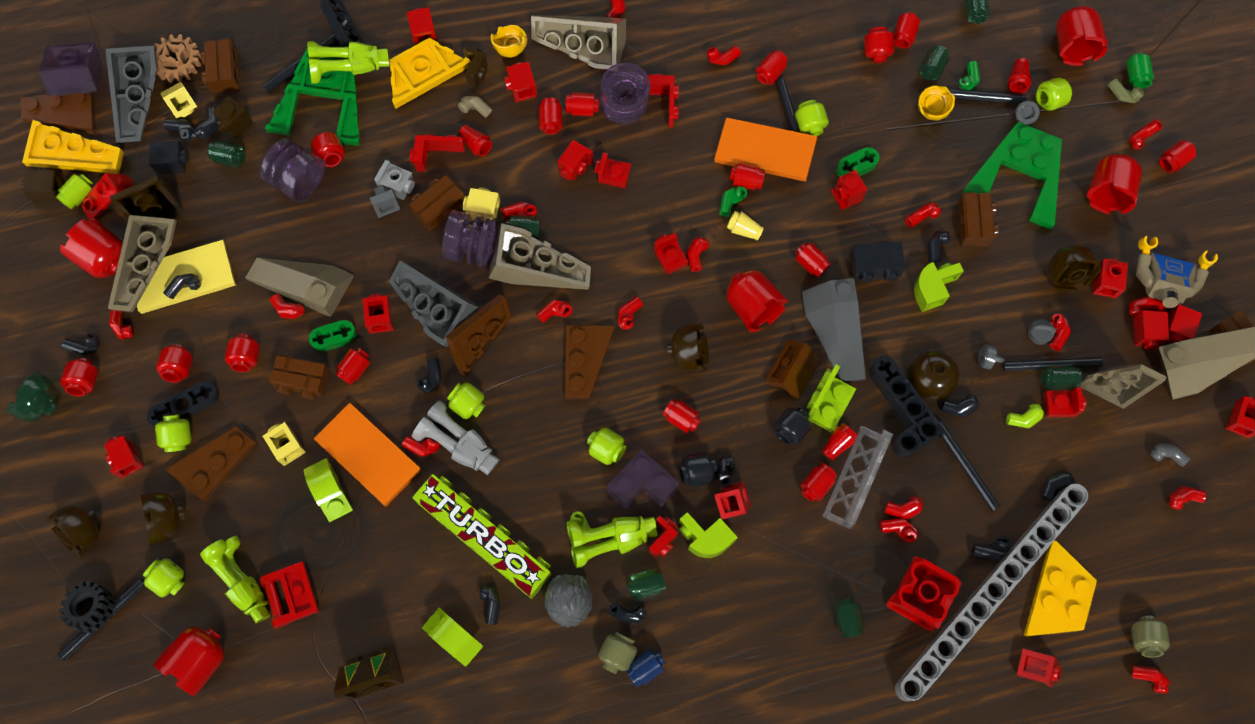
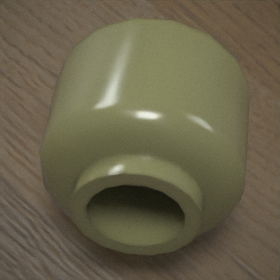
[1131,616,1170,658]
[598,632,637,674]

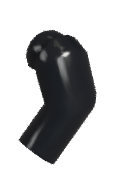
[164,118,195,141]
[928,230,950,263]
[163,273,202,299]
[417,358,442,393]
[941,394,979,418]
[609,603,647,624]

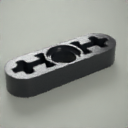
[320,0,363,47]
[147,381,220,427]

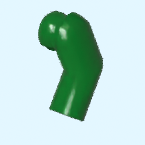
[958,61,980,90]
[719,186,747,217]

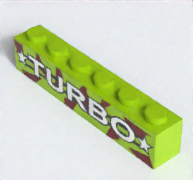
[412,474,552,599]

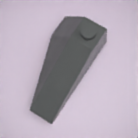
[105,45,157,143]
[389,260,481,347]
[801,278,866,382]

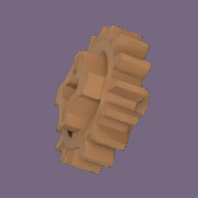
[154,34,202,83]

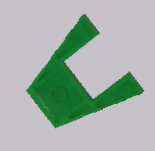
[265,48,360,146]
[962,122,1062,230]

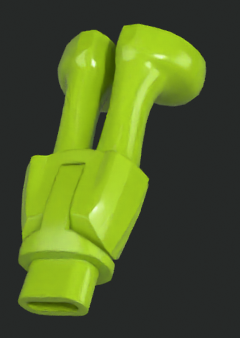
[307,41,389,84]
[566,516,657,568]
[200,536,270,623]

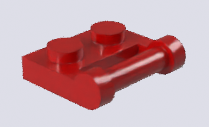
[259,561,320,629]

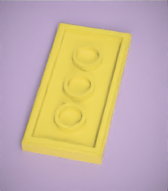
[137,240,236,314]

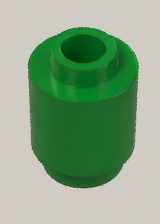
[1126,53,1154,89]

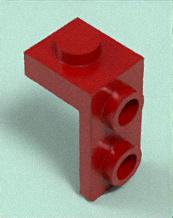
[646,73,679,127]
[410,134,465,172]
[80,173,134,221]

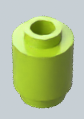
[56,174,93,210]

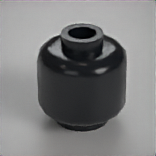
[774,407,812,445]
[678,452,717,488]

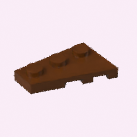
[20,88,96,133]
[445,295,511,377]
[565,326,615,399]
[165,427,257,502]

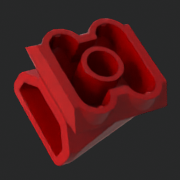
[886,556,962,631]

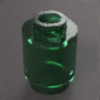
[964,0,991,24]
[919,45,949,81]
[207,140,246,168]
[506,215,539,237]
[1041,365,1082,391]
[626,569,666,601]
[834,598,865,638]

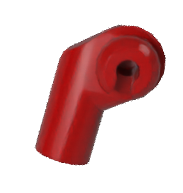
[605,0,626,18]
[707,46,741,66]
[1129,119,1163,150]
[501,202,537,220]
[269,294,305,319]
[536,300,573,323]
[1168,486,1206,510]
[884,496,923,520]
[879,518,918,543]
[1132,665,1170,694]

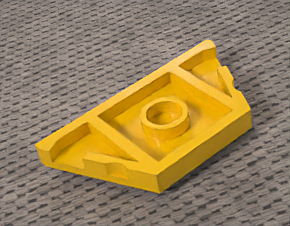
[390,38,471,109]
[1024,540,1097,637]

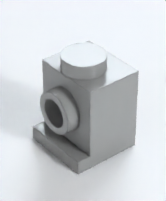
[374,160,415,200]

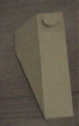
[531,15,626,70]
[108,215,177,312]
[488,223,591,290]
[245,258,354,317]
[1158,327,1255,400]
[1078,364,1166,409]

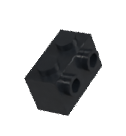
[849,242,906,283]

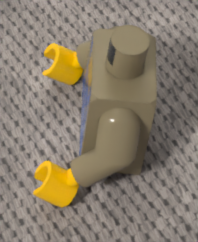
[1136,235,1218,308]

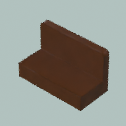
[765,340,821,399]

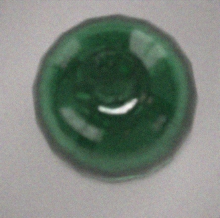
[6,371,59,422]

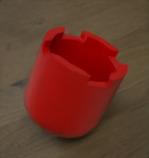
[1056,6,1108,66]
[1087,154,1142,214]
[60,217,123,278]
[726,270,788,333]
[153,627,225,696]

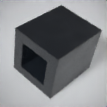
[149,141,189,175]

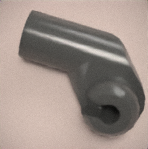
[1150,443,1191,467]

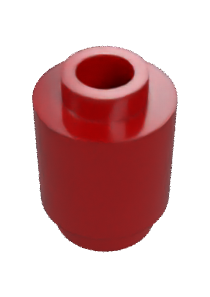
[893,12,920,49]
[755,50,788,85]
[566,92,599,117]
[539,98,563,135]
[1159,140,1196,173]
[729,162,765,191]
[795,242,831,278]
[335,347,371,385]
[663,399,702,434]
[800,463,837,502]

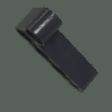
[869,356,941,458]

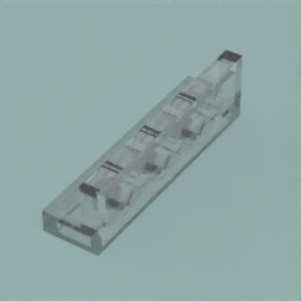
[822,426,893,529]

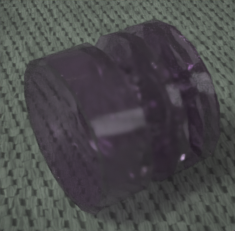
[600,62,650,125]
[260,138,325,202]
[442,210,496,268]

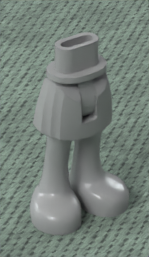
[412,401,500,475]

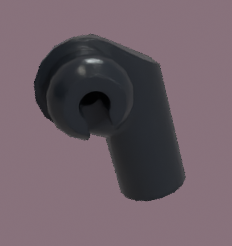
[194,107,219,139]
[62,333,100,356]
[716,455,736,487]
[1040,470,1075,501]
[972,536,1011,561]
[480,586,500,625]

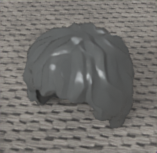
[544,574,593,628]

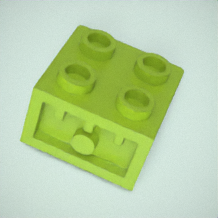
[806,364,856,433]

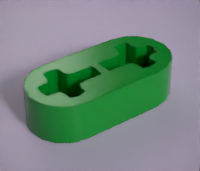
[836,147,880,177]
[309,320,357,352]

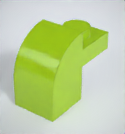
[914,262,963,312]
[304,458,353,522]
[679,512,738,558]
[422,608,483,667]

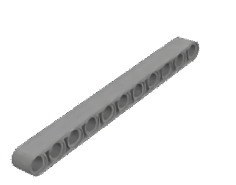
[895,484,1088,702]

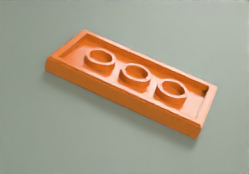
[714,118,817,182]
[314,403,422,507]

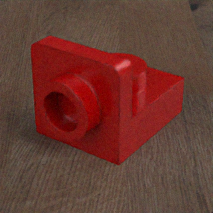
[595,152,631,188]
[654,233,688,275]
[1044,387,1086,417]
[1017,649,1062,687]

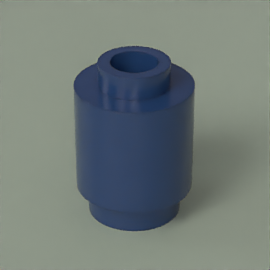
[626,649,666,687]

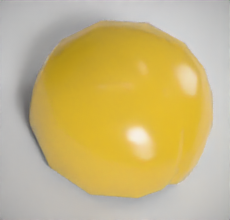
[490,25,527,58]
[918,85,955,121]

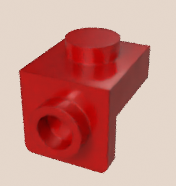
[648,515,678,559]

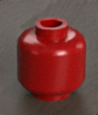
[864,27,894,63]
[310,132,345,167]
[225,334,260,372]
[156,344,193,383]
[60,358,99,397]

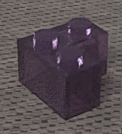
[607,449,680,509]

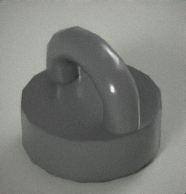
[1015,101,1040,125]
[1028,319,1056,345]
[978,344,1005,370]

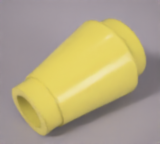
[726,211,764,240]

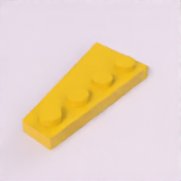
[22,120,124,174]

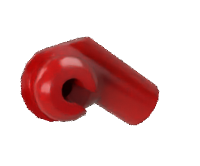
[905,202,941,228]
[686,237,709,272]
[618,296,643,330]
[1128,296,1167,317]
[109,310,134,340]
[1049,313,1071,351]
[402,435,440,457]

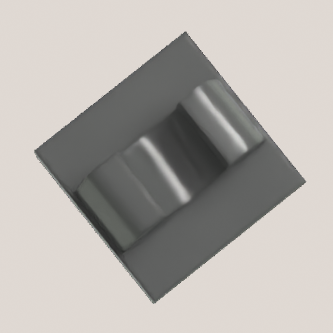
[370,185,400,218]

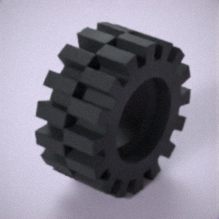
[59,581,115,633]

